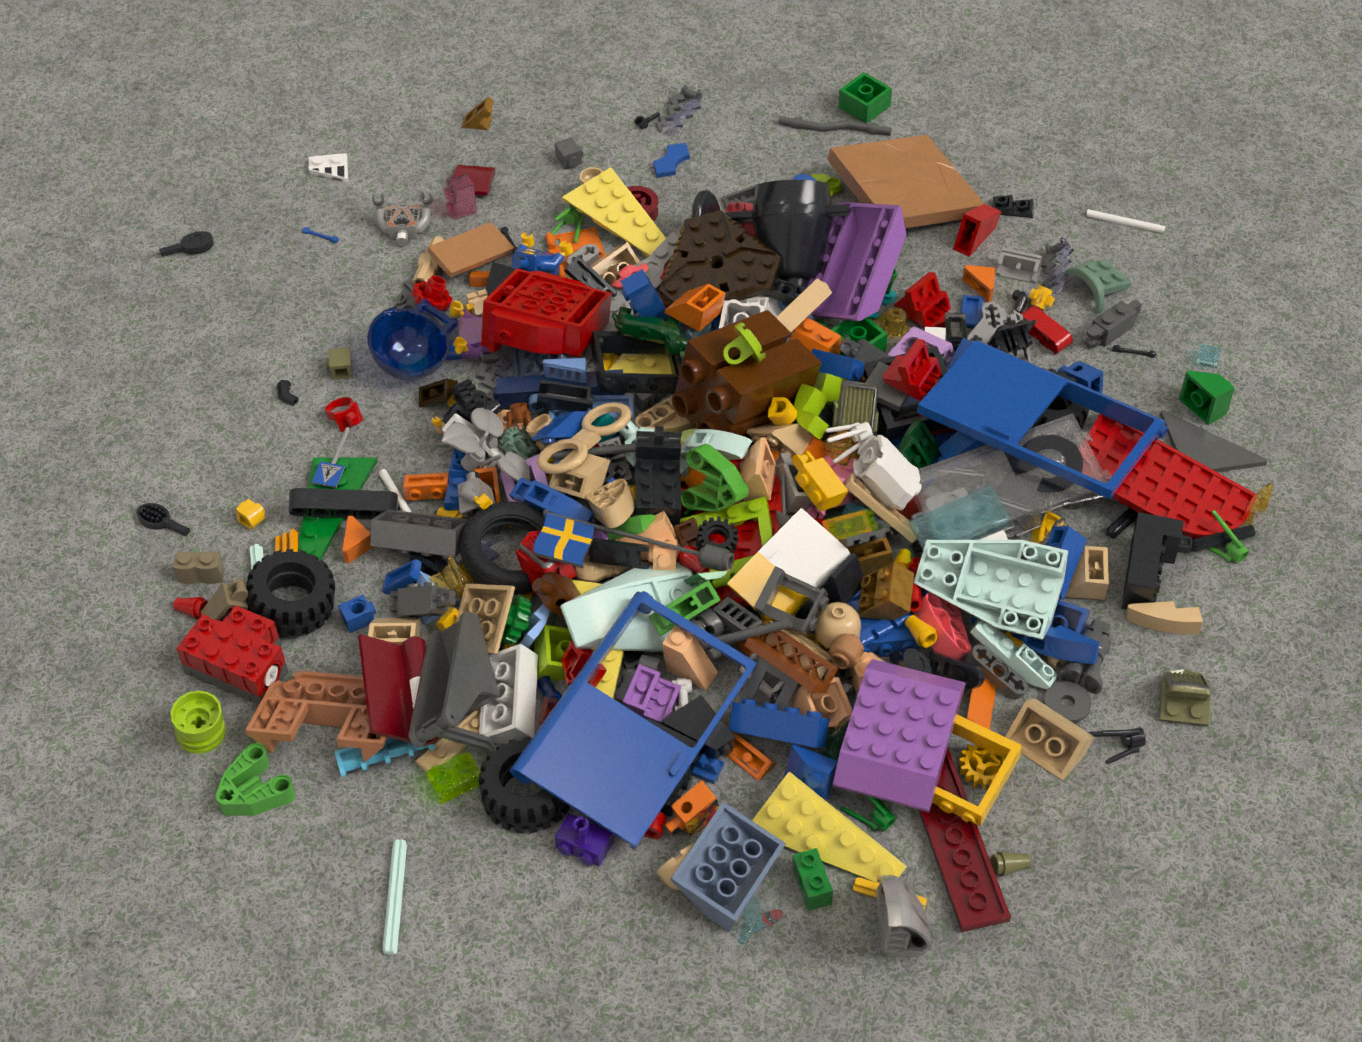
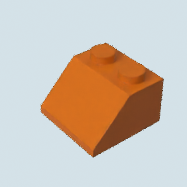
[790,317,841,355]

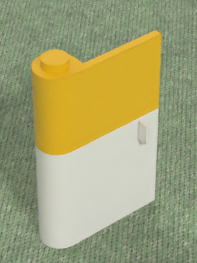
[727,508,851,625]

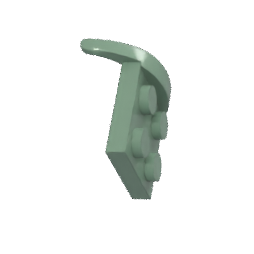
[1058,260,1132,314]

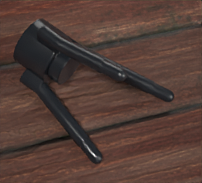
[1088,727,1146,764]

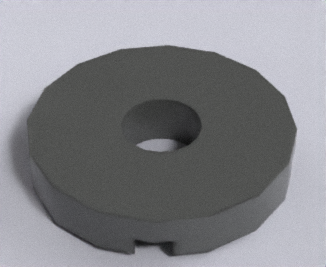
[1043,681,1092,724]

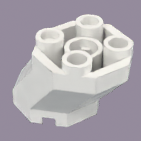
[853,435,921,510]

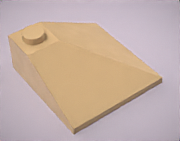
[455,584,515,654]

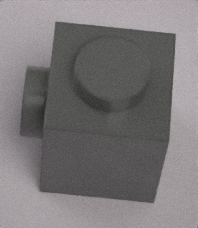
[554,137,583,169]

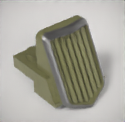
[832,380,879,432]
[1159,669,1211,726]

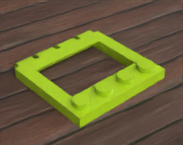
[680,496,773,588]

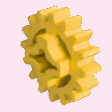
[958,743,1009,790]

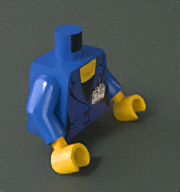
[512,232,573,275]

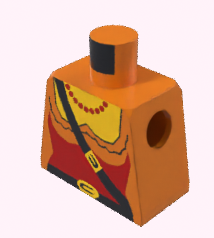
[664,780,719,836]

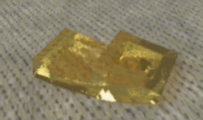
[1243,483,1274,525]

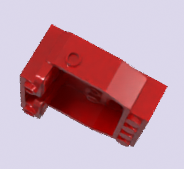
[481,268,612,357]

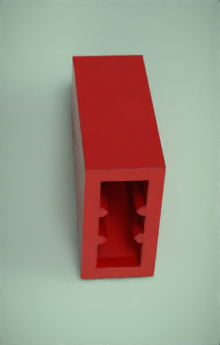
[953,204,1001,257]

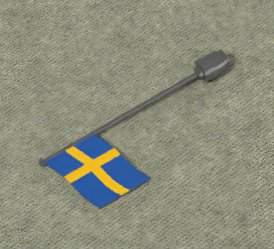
[533,509,734,571]

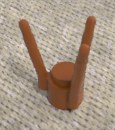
[506,403,538,448]

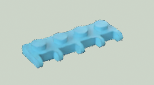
[334,737,435,777]

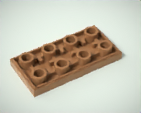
[427,222,514,278]

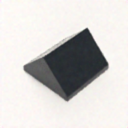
[823,553,864,605]

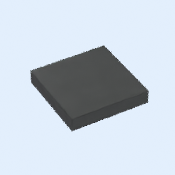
[865,362,909,411]

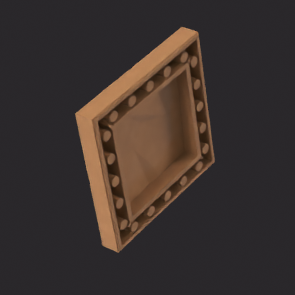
[827,135,984,228]

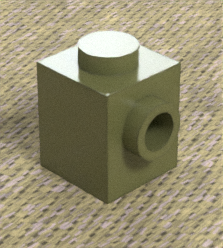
[325,347,353,380]

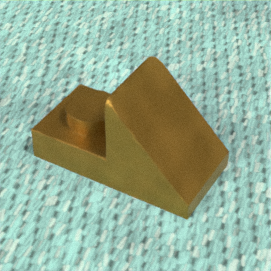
[462,97,494,130]

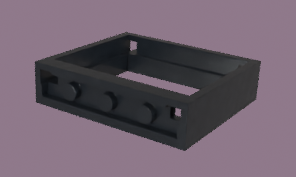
[591,331,682,394]
[863,346,950,441]

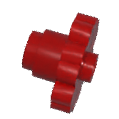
[411,275,453,312]

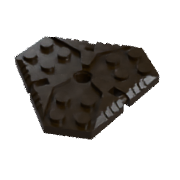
[659,210,781,304]

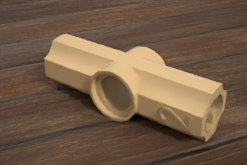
[412,236,444,285]

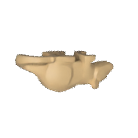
[573,554,630,583]

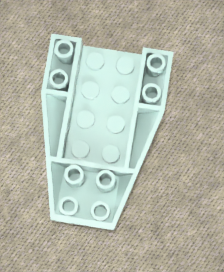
[914,540,1068,640]
[560,562,701,652]

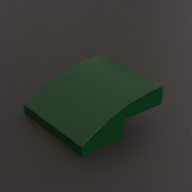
[898,418,940,482]

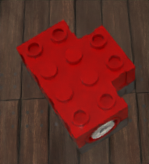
[176,605,288,705]

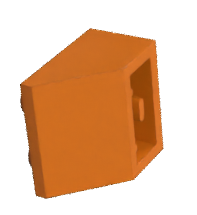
[665,284,726,332]

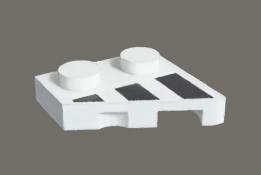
[309,153,348,182]

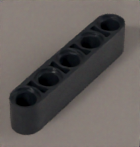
[289,488,398,519]

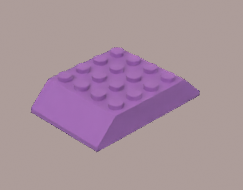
[807,202,906,321]
[833,659,966,812]

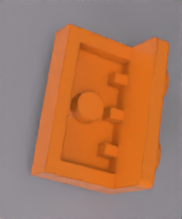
[403,473,449,501]

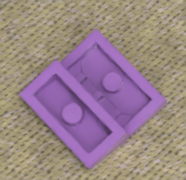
[622,664,681,724]

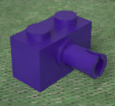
[554,813,613,867]

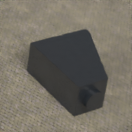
[662,695,735,759]

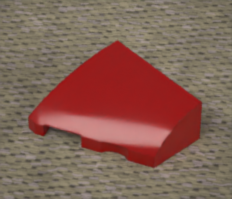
[561,641,607,687]

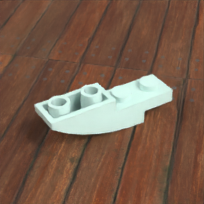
[680,429,752,460]
[970,619,1058,689]

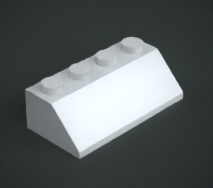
[479,644,538,744]

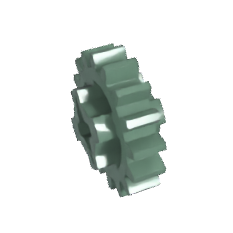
[499,427,540,460]

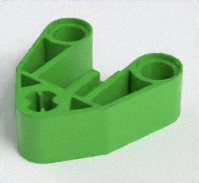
[681,444,749,512]
[216,743,296,816]

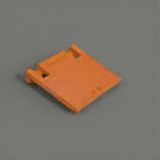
[544,227,605,279]

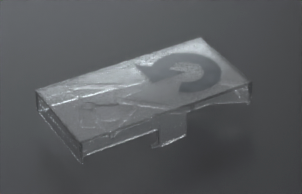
[913,413,1112,540]

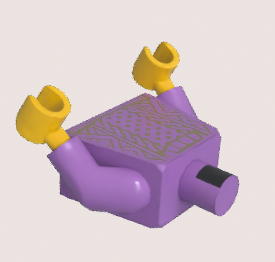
[449,300,491,359]

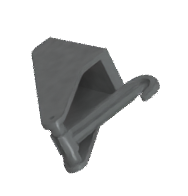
[409,611,500,764]

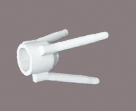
[826,422,873,464]

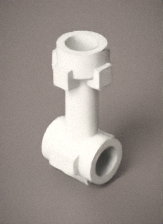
[672,678,692,711]

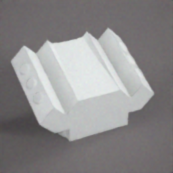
[719,297,769,328]

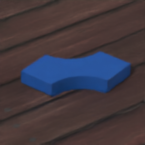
[653,143,690,178]

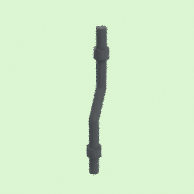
[778,116,892,135]

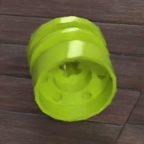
[170,691,226,754]

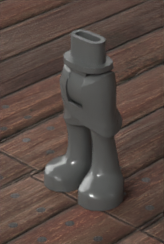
[1058,620,1111,694]

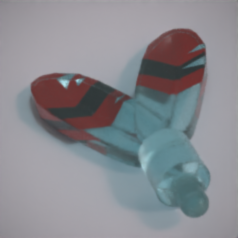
[739,896,783,944]

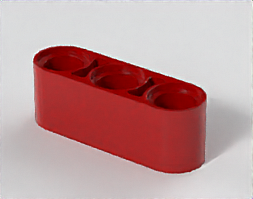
[1021,306,1073,355]

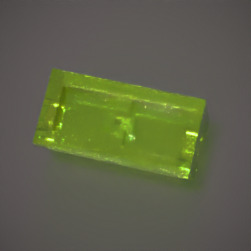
[826,508,879,540]

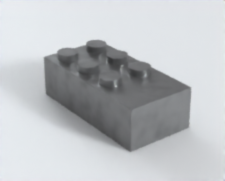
[370,509,469,559]

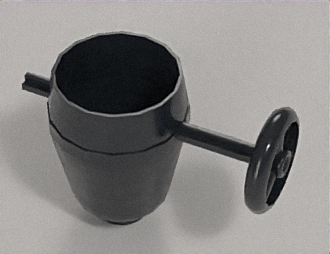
[691,180,851,293]

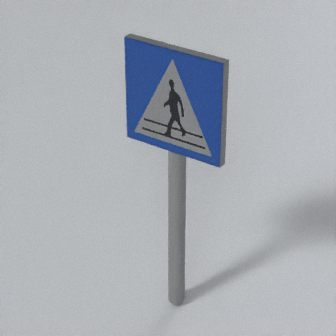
[312,427,350,488]

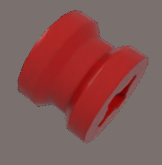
[644,812,667,840]

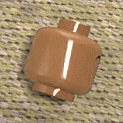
[829,634,864,669]

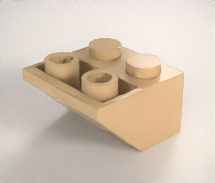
[746,423,813,458]
[549,449,610,499]
[1065,546,1109,600]
[368,618,421,645]

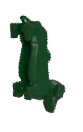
[612,306,688,355]

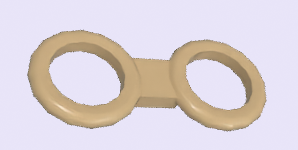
[537,402,632,474]

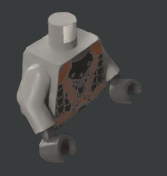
[372,192,433,246]

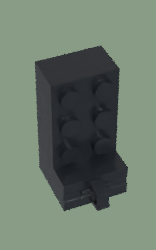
[634,426,682,526]
[1121,512,1193,610]

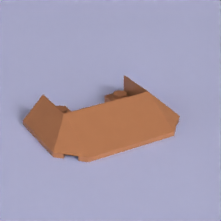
[245,671,388,762]

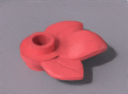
[612,263,648,288]

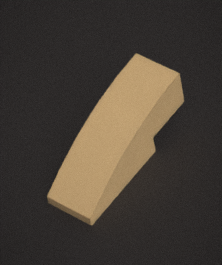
[1125,601,1203,634]

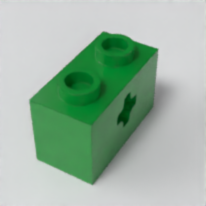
[792,848,833,911]

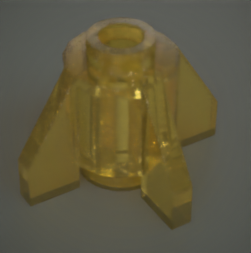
[878,308,910,338]
[824,431,860,466]
[430,555,474,597]

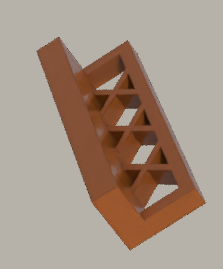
[744,622,838,693]

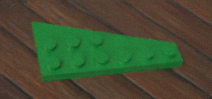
[298,457,378,561]

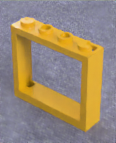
[932,715,1022,826]

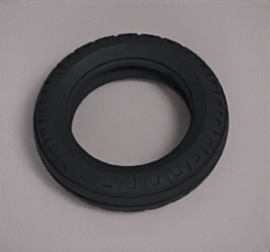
[460,502,545,595]

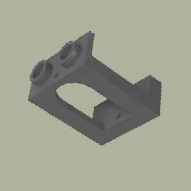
[754,566,829,636]
[738,657,802,710]

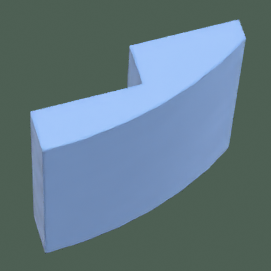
[520,604,550,649]

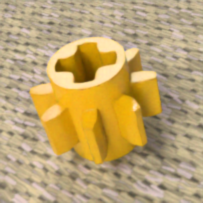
[1028,285,1055,310]

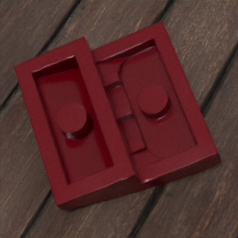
[449,165,495,195]

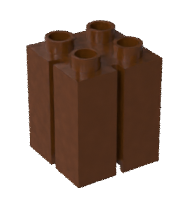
[672,310,822,447]

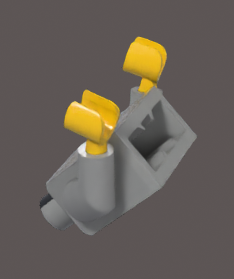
[458,472,514,528]

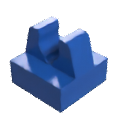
[692,754,724,784]

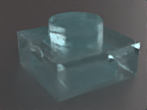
[1196,344,1221,368]

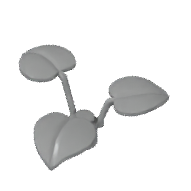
[441,408,530,482]

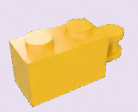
[792,451,848,512]

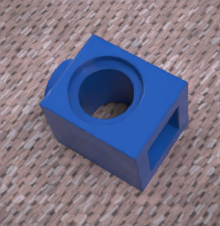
[338,594,376,633]

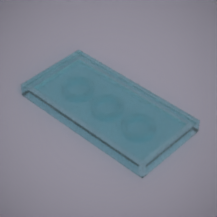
[909,485,1011,551]

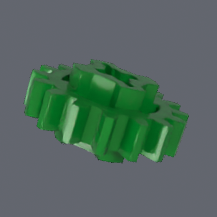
[501,595,531,646]

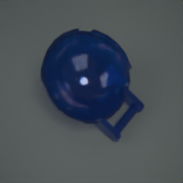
[367,298,459,380]

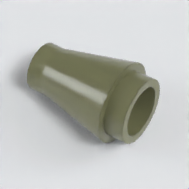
[991,851,1030,876]

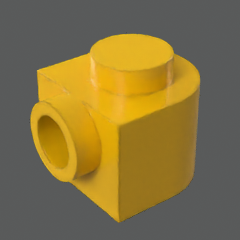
[768,397,797,425]
[236,499,265,530]

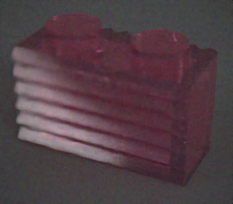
[444,174,477,219]

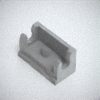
[996,247,1042,284]

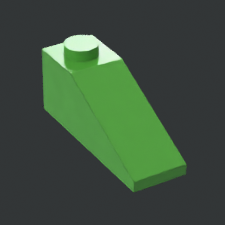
[648,580,721,636]

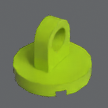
[723,322,766,365]

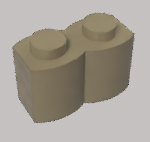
[173,551,225,584]

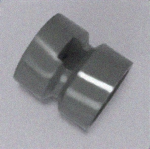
[680,608,725,645]

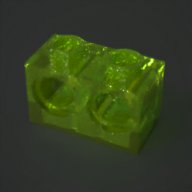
[425,751,481,805]

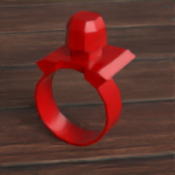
[325,397,363,432]

